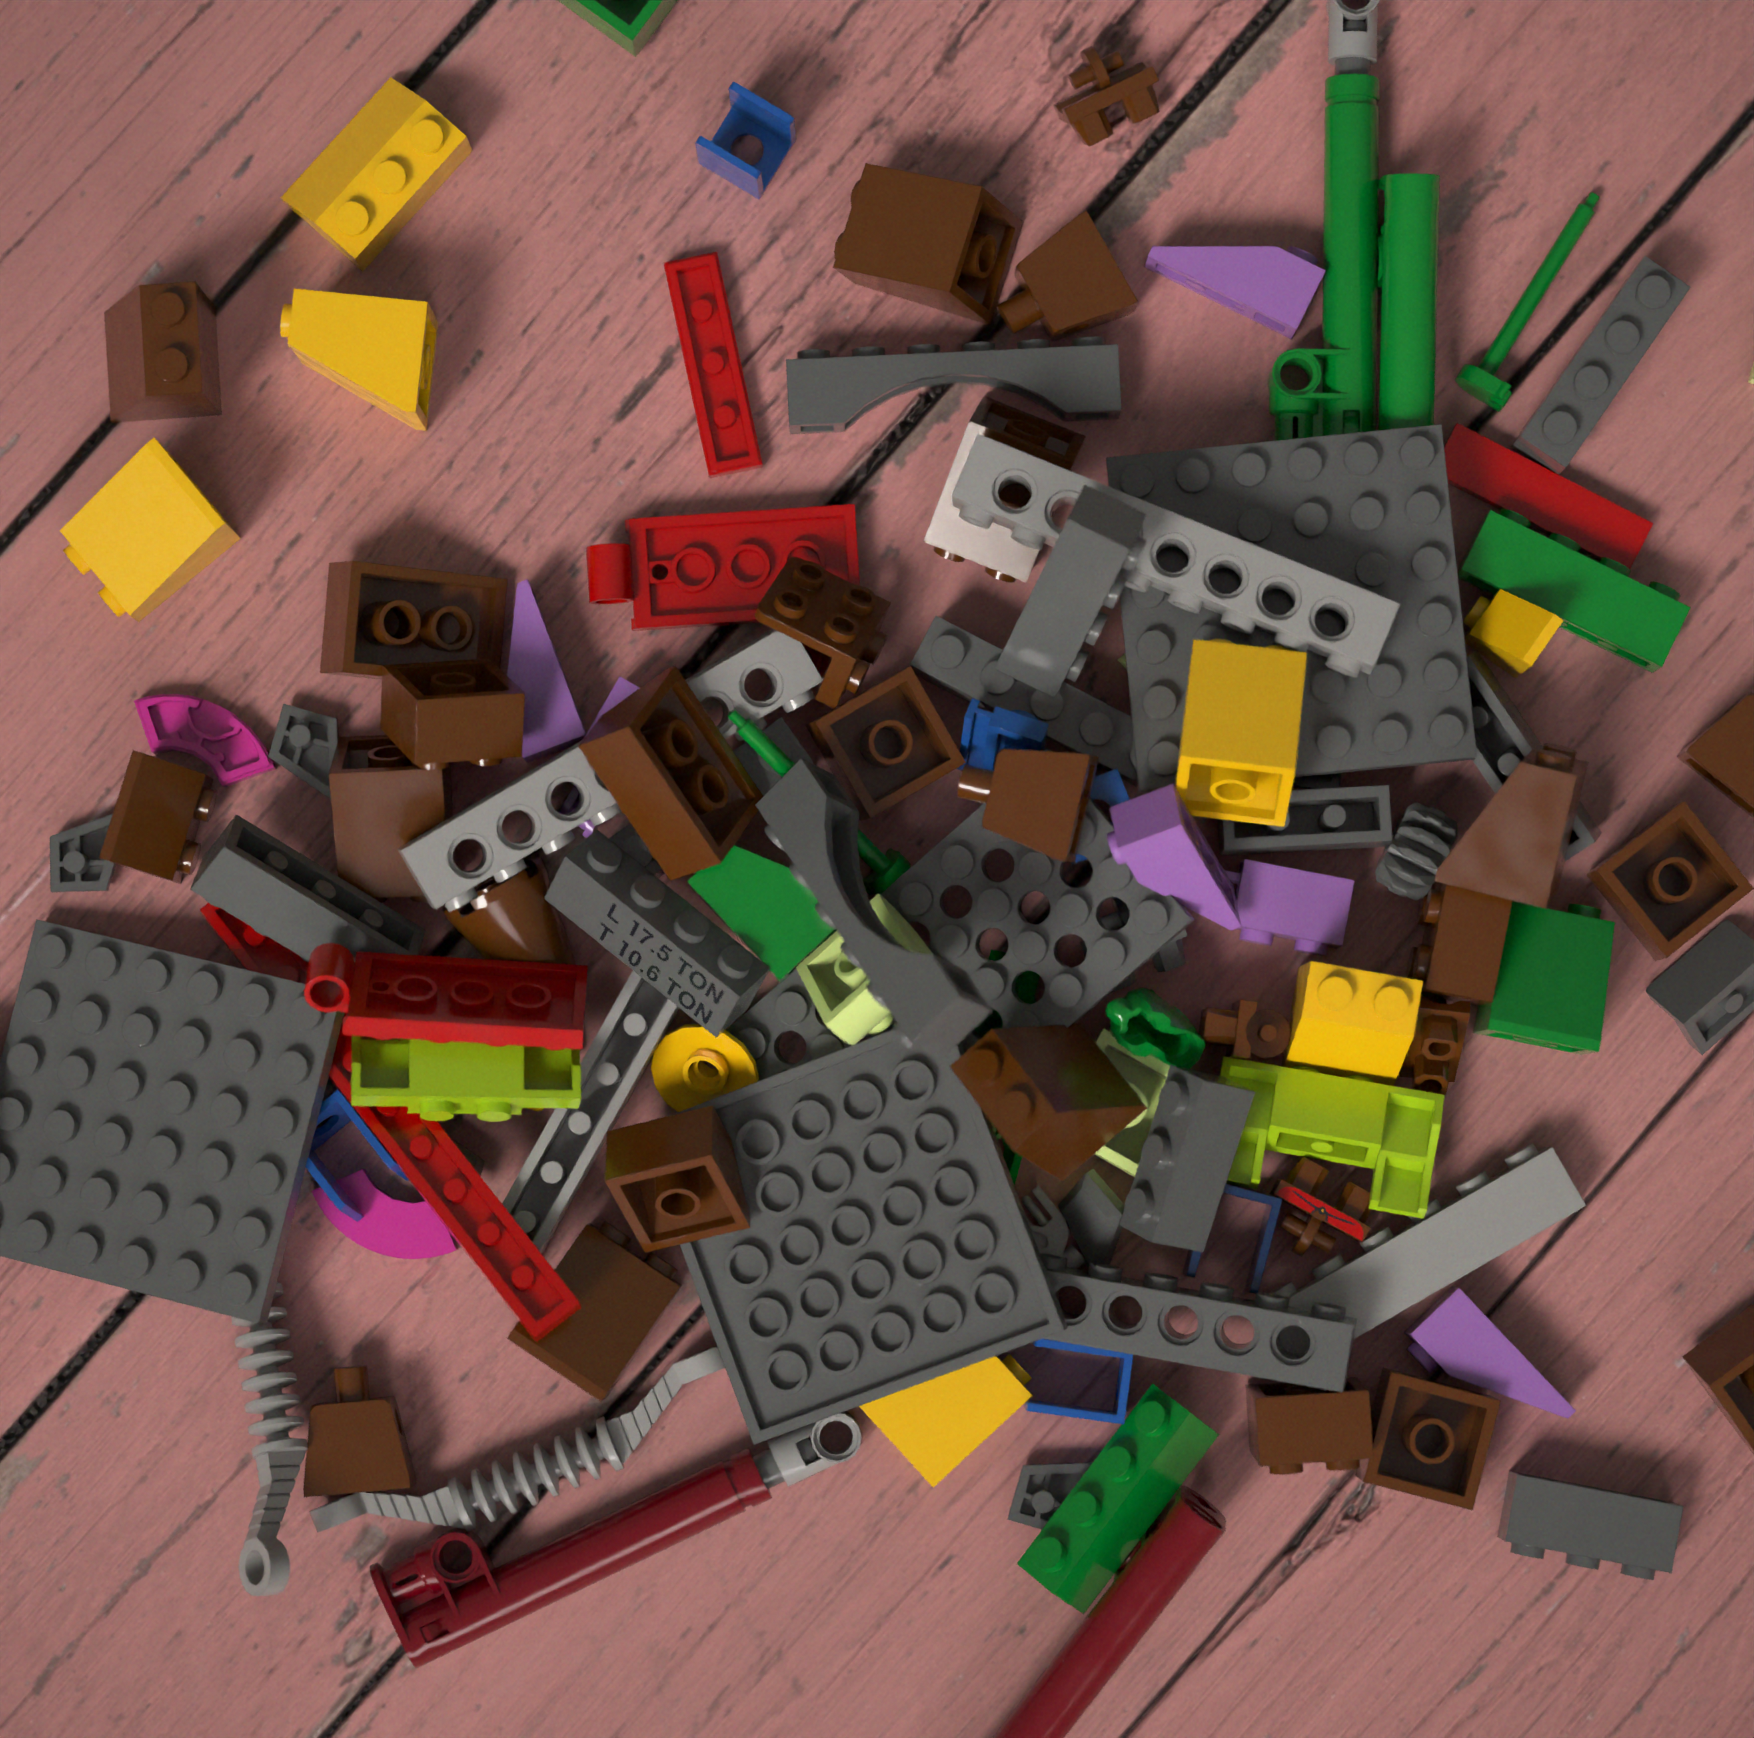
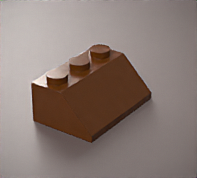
[578,666,763,881]

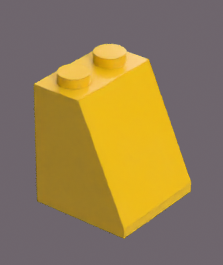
[280,288,438,431]
[60,437,241,622]
[1175,639,1307,827]
[1281,961,1423,1086]

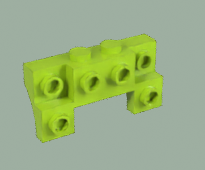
[351,1036,581,1122]
[1219,1056,1445,1219]

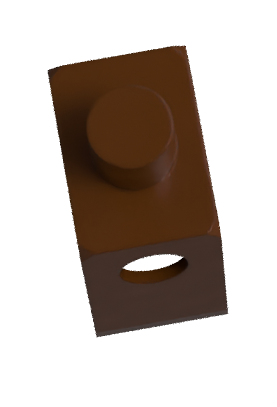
[997,210,1138,341]
[1676,692,1754,818]
[957,749,1099,862]
[303,1365,416,1497]

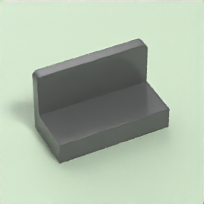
[1646,920,1754,1055]

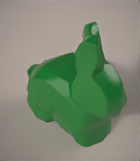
[1105,988,1205,1069]

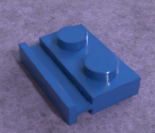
[957,698,1049,771]

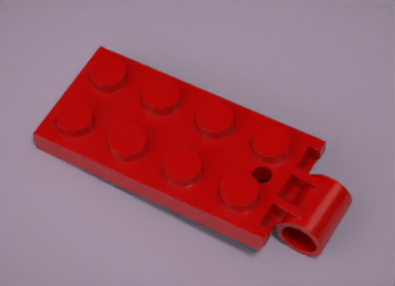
[586,504,860,631]
[304,943,588,1050]

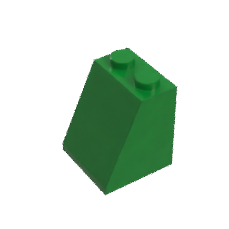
[687,845,837,983]
[1473,900,1615,1055]

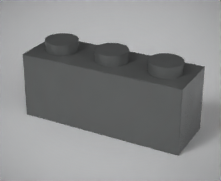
[1217,785,1393,856]
[1119,1065,1255,1252]
[1497,1471,1684,1580]

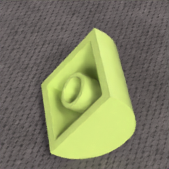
[796,893,933,1045]

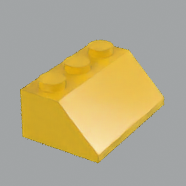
[280,77,472,272]

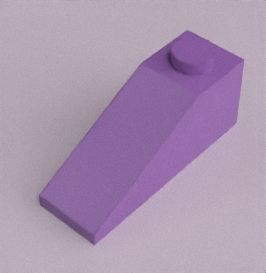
[1145,246,1326,339]
[507,579,587,763]
[1107,784,1242,931]
[1404,1286,1576,1419]

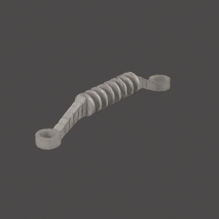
[231,1281,308,1596]
[309,1346,725,1533]

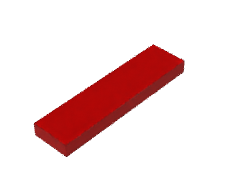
[664,251,763,479]
[1444,423,1654,569]

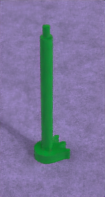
[1455,192,1600,412]
[727,709,911,895]

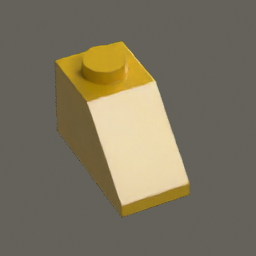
[1463,589,1564,678]

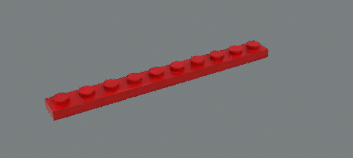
[200,903,582,1342]

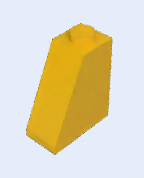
[859,1354,1033,1488]

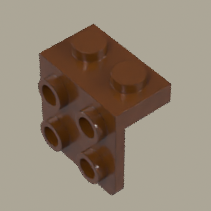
[755,557,891,709]

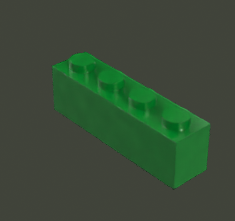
[1457,508,1691,673]
[1016,1383,1219,1614]

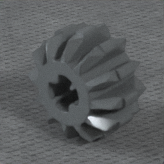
[1375,802,1458,901]

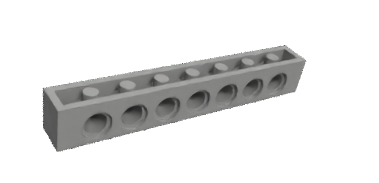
[952,434,1400,677]
[397,629,823,912]

